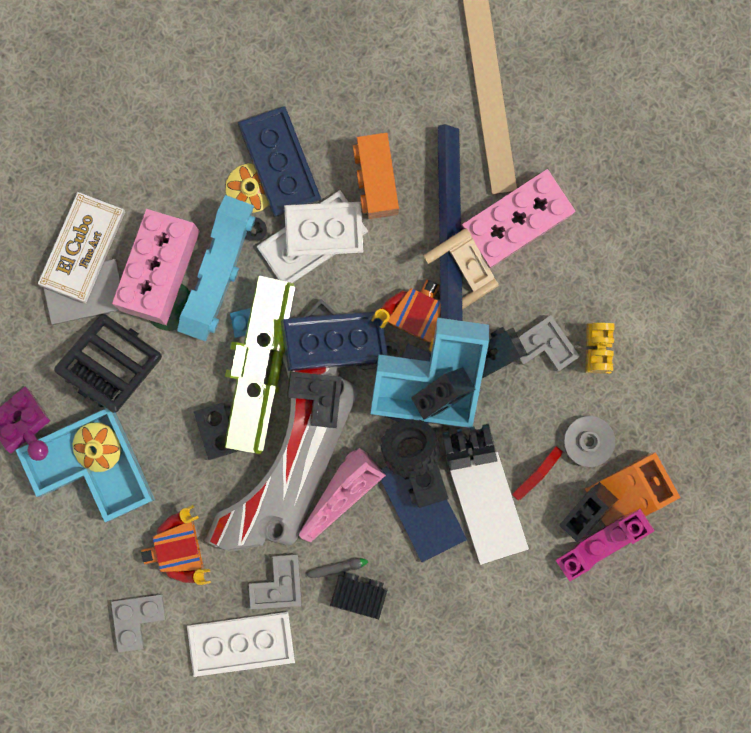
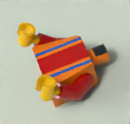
[371,279,441,351]
[141,505,211,585]

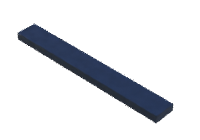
[438,124,463,321]

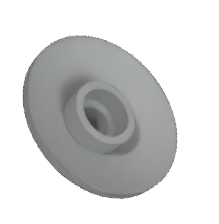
[564,416,615,467]

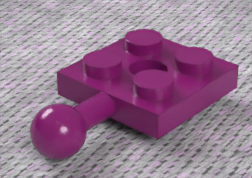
[0,386,50,461]

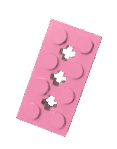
[461,169,576,269]
[112,209,200,325]

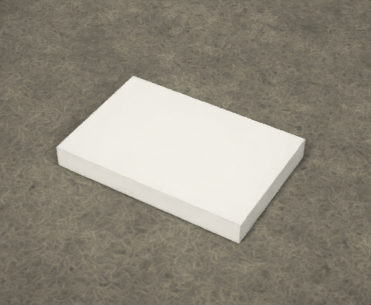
[284,202,363,257]

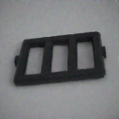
[54,314,162,413]

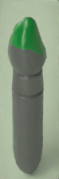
[307,558,368,578]

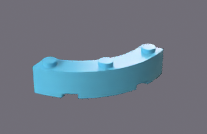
[177,195,256,341]

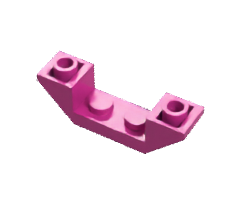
[555,509,655,582]

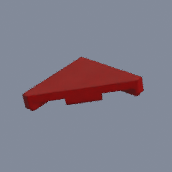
[512,446,563,500]

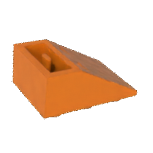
[585,452,681,526]

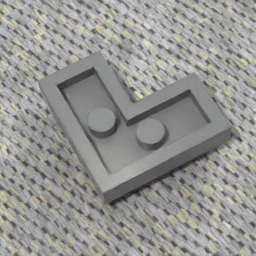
[519,315,580,371]
[249,554,302,610]
[111,594,166,652]

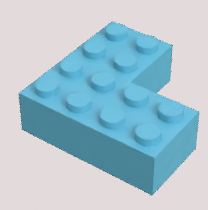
[371,318,489,428]
[16,409,155,522]

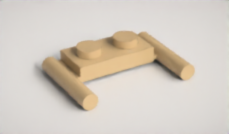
[423,228,499,310]

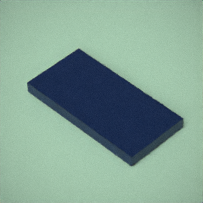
[238,106,321,217]
[281,311,388,371]
[381,449,467,562]

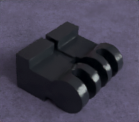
[442,423,498,471]

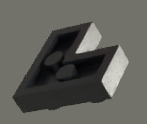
[287,371,342,428]

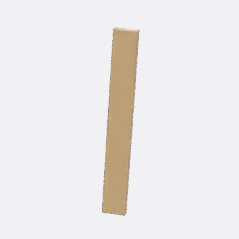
[462,0,517,195]

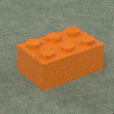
[353,133,399,219]

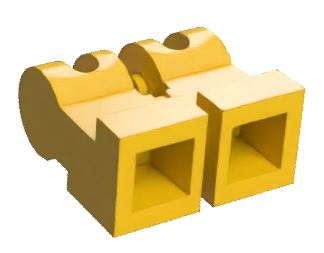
[585,323,615,374]

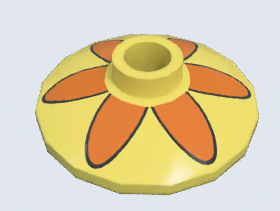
[226,163,269,213]
[72,422,122,472]

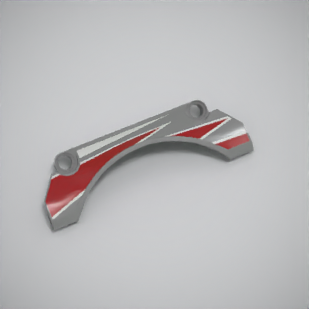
[205,352,358,552]

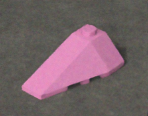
[299,448,386,542]

